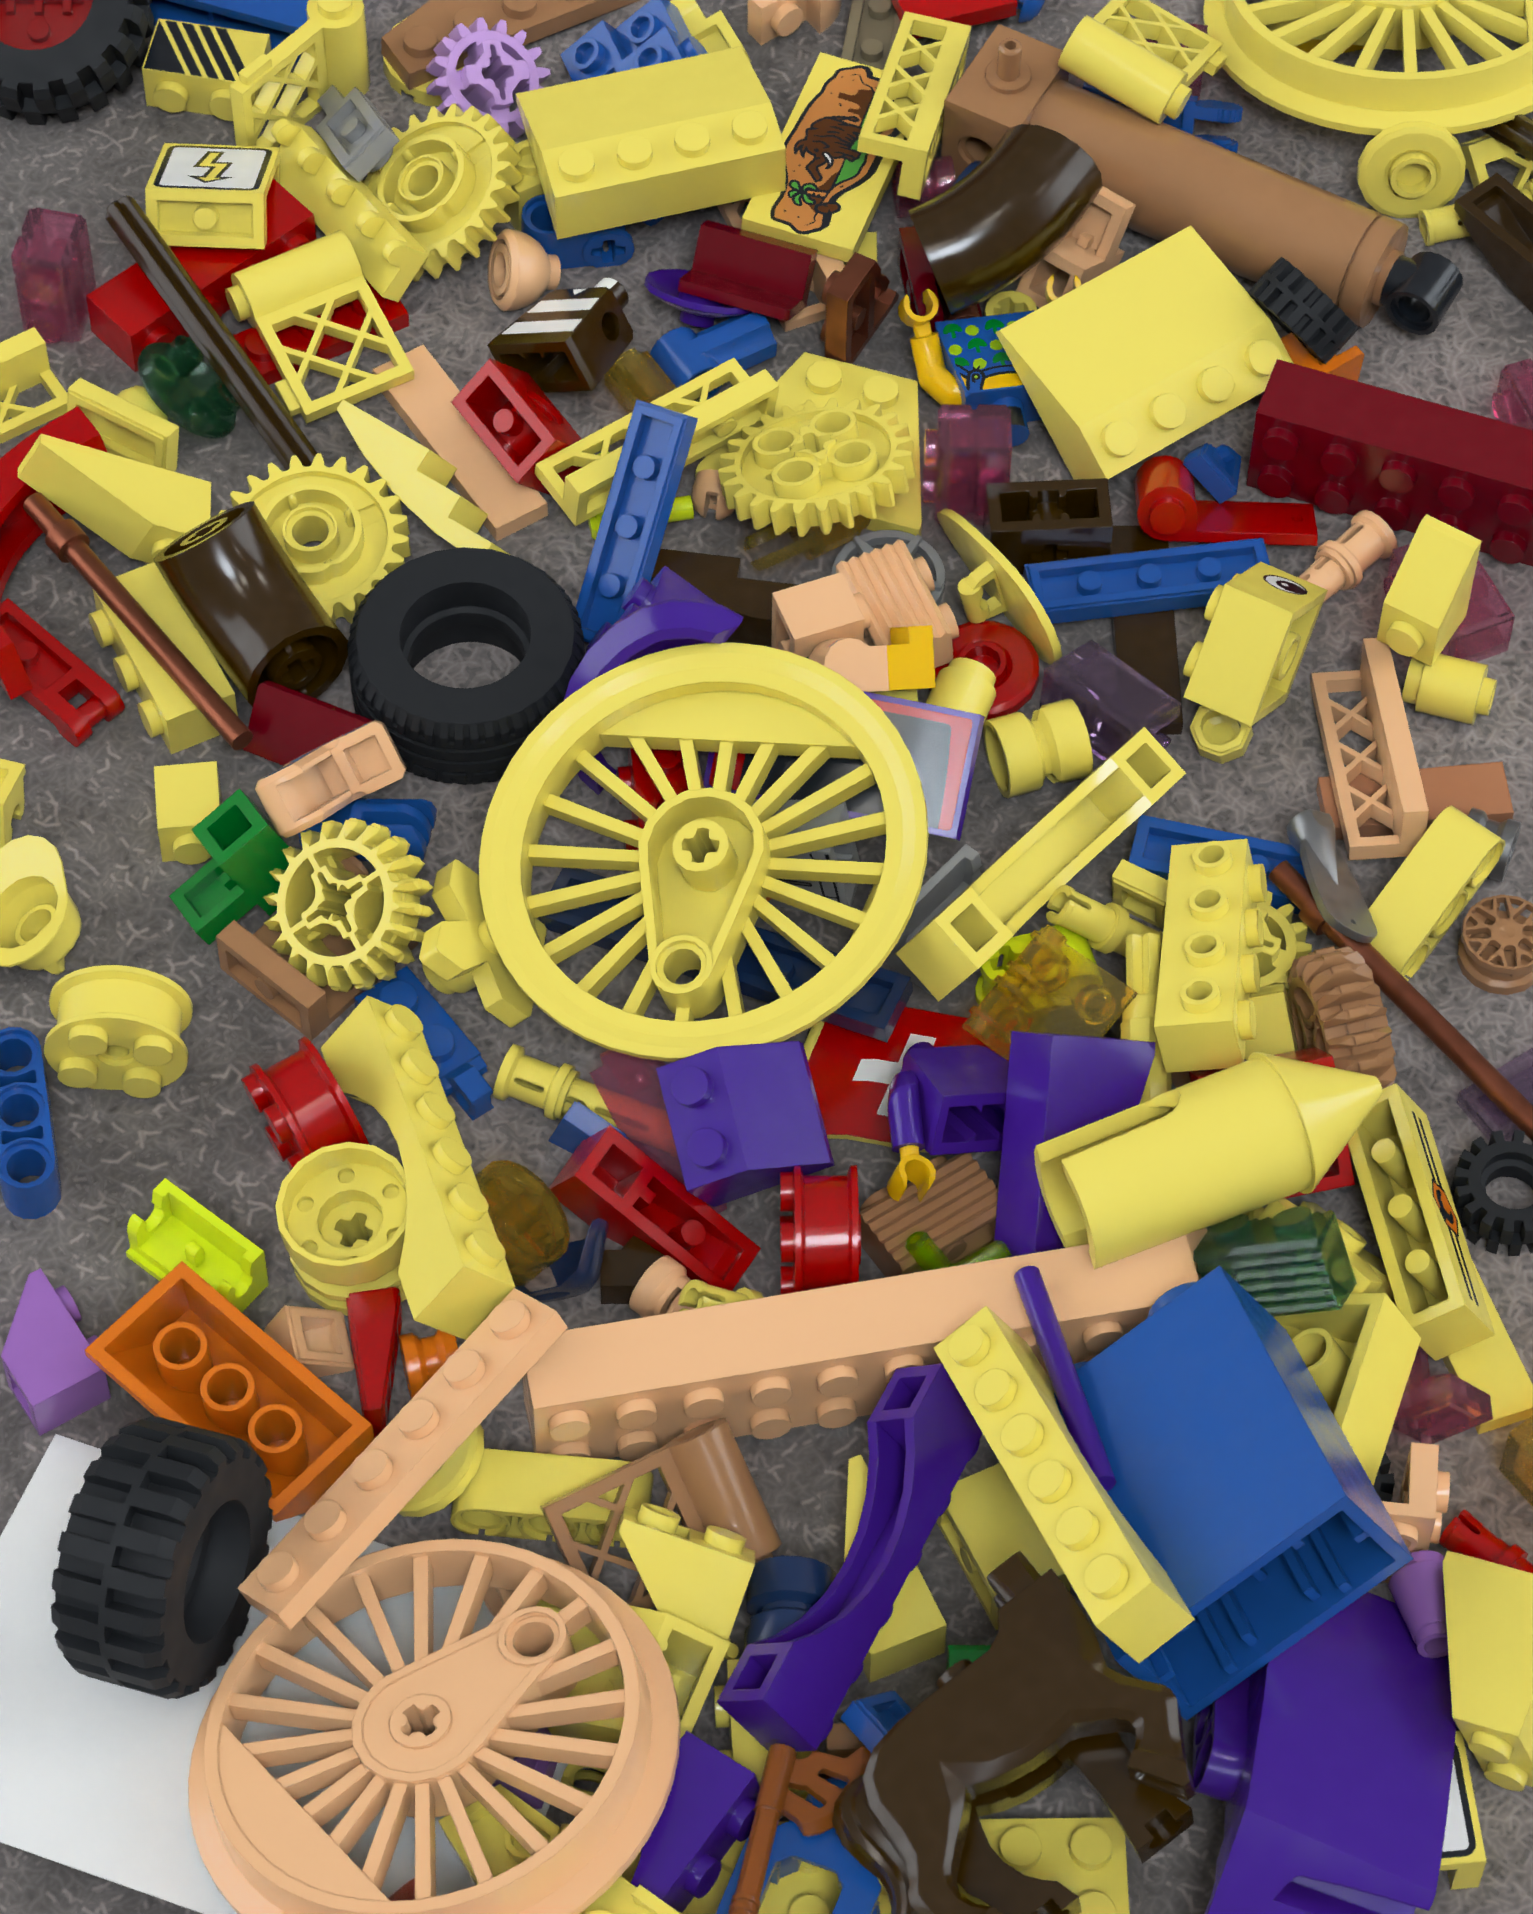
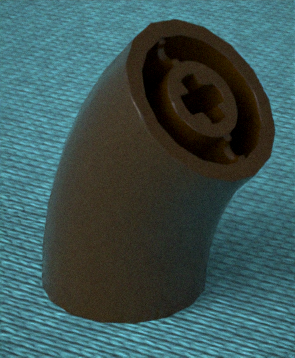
[909,124,1103,316]
[154,501,348,707]

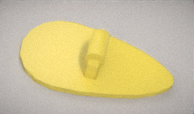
[937,508,1062,665]

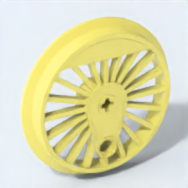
[1203,0,1533,136]
[479,643,929,1062]

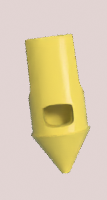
[1034,1052,1383,1270]

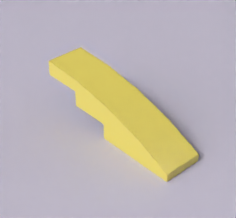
[337,399,510,555]

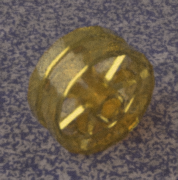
[475,1160,570,1287]

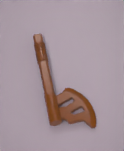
[729,1744,871,1914]

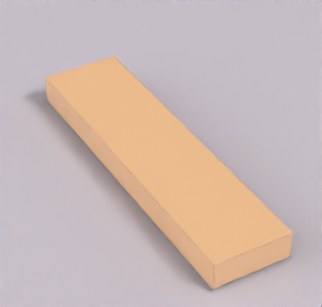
[372,344,548,541]

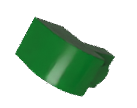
[169,788,289,945]

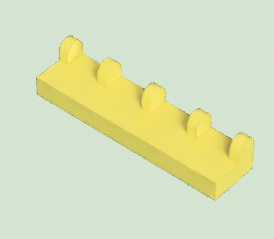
[271,118,429,302]

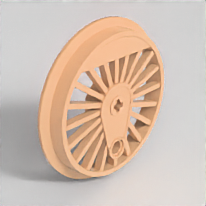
[188,1539,681,1914]

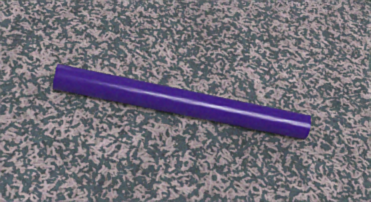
[1014,1266,1116,1492]

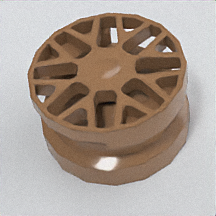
[1457,895,1533,995]

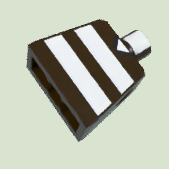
[487,278,633,393]

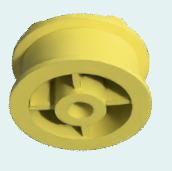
[44,965,193,1098]

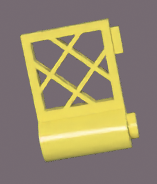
[229,0,370,147]
[1058,0,1228,125]
[225,230,414,424]

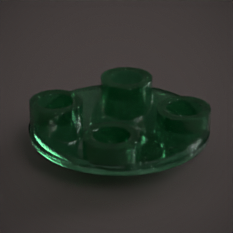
[138,335,241,439]

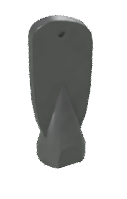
[1287,809,1377,943]

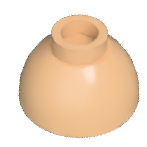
[488,228,561,311]

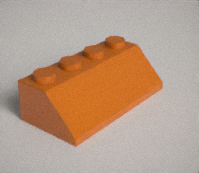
[84,1261,374,1522]

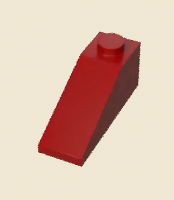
[547,1125,761,1291]

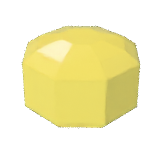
[1190,705,1253,764]

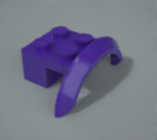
[564,566,744,795]

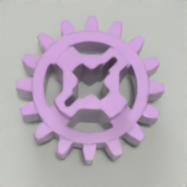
[426,17,551,139]

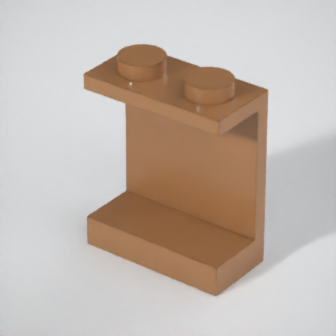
[216,856,418,1041]

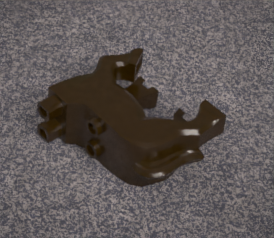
[832,1551,1196,1914]

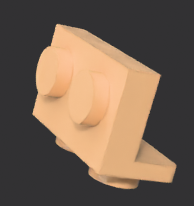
[1382,1442,1450,1583]

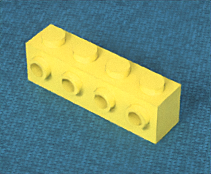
[1154,839,1267,1073]

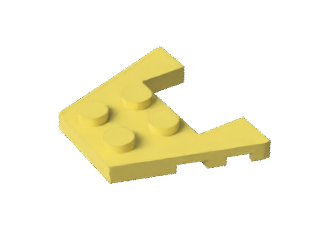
[695,352,922,536]

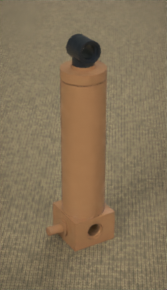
[940,24,1463,335]

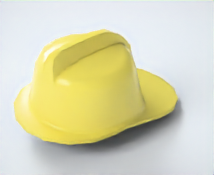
[0,835,82,975]

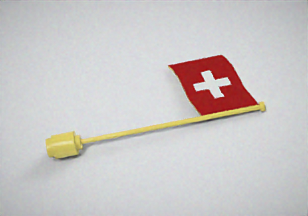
[804,658,1035,1153]

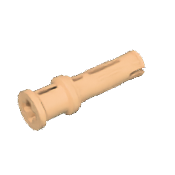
[1298,510,1398,603]

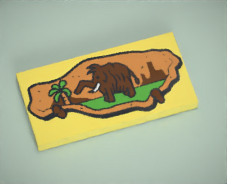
[741,52,915,262]

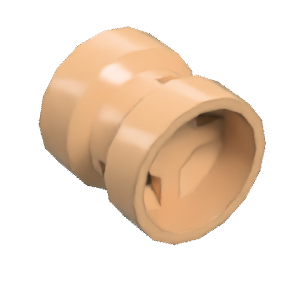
[629,1255,707,1317]

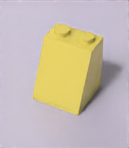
[1442,1550,1533,1791]

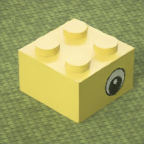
[1183,562,1328,726]

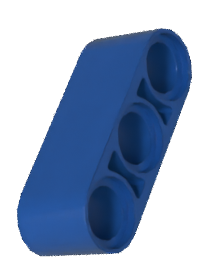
[0,1027,62,1219]

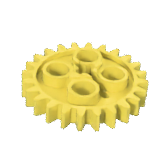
[718,397,917,537]

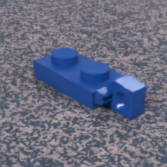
[354,966,494,1121]

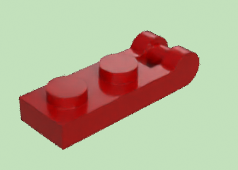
[0,598,125,747]

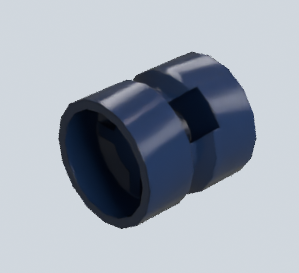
[744,1555,836,1650]

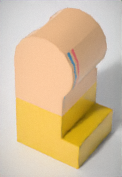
[809,625,936,692]

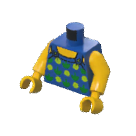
[898,274,1081,447]

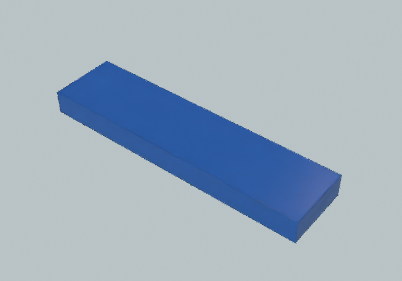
[576,399,698,643]
[1023,538,1270,624]

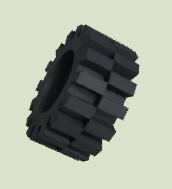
[1450,1130,1533,1256]

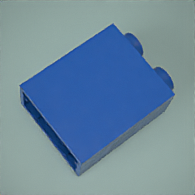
[1054,1265,1414,1721]

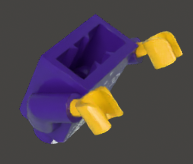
[887,1042,1009,1202]

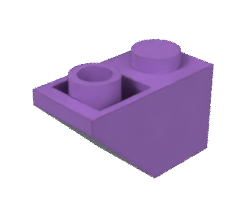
[1,1268,111,1436]

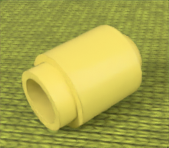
[1402,654,1497,725]

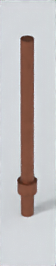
[23,492,253,750]
[1269,860,1533,1142]

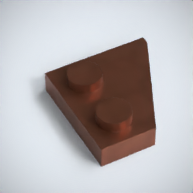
[820,252,899,364]

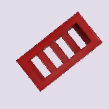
[346,1287,402,1439]

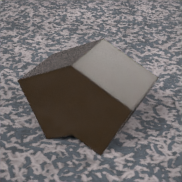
[600,1235,665,1304]

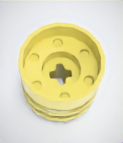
[275,1142,407,1316]

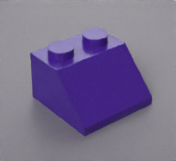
[656,1041,835,1207]

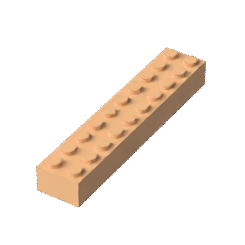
[523,1235,1199,1462]

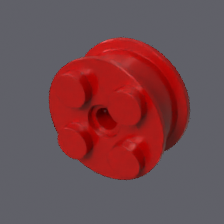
[241,1036,369,1170]
[780,1165,861,1295]

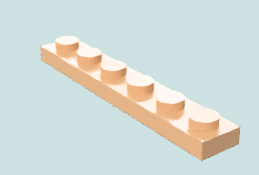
[237,1288,568,1631]

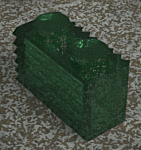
[1193,1207,1357,1317]

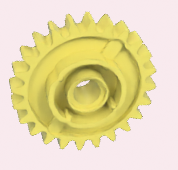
[362,104,523,281]
[219,453,411,624]

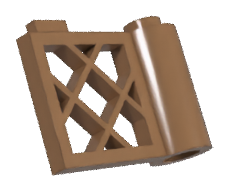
[540,1418,782,1609]

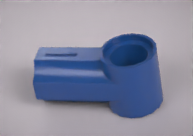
[649,312,777,402]

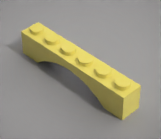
[895,727,1186,1002]
[321,995,515,1340]
[933,1306,1195,1663]

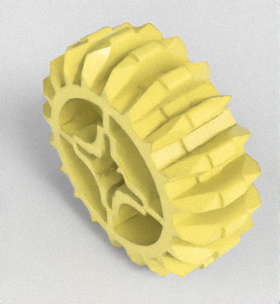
[263,818,434,992]

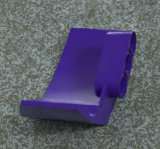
[1192,1592,1456,1914]

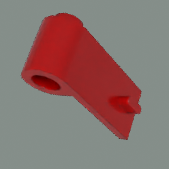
[1134,455,1318,546]

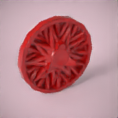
[928,621,1039,720]

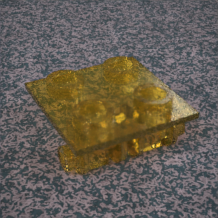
[961,924,1138,1061]

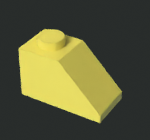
[1377,514,1482,666]

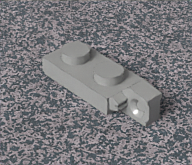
[315,85,400,182]

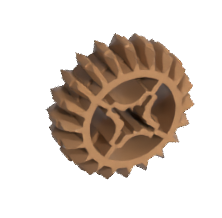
[1287,946,1397,1089]

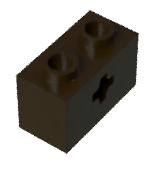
[983,478,1113,575]

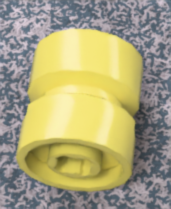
[983,698,1093,799]

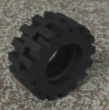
[1248,257,1358,364]

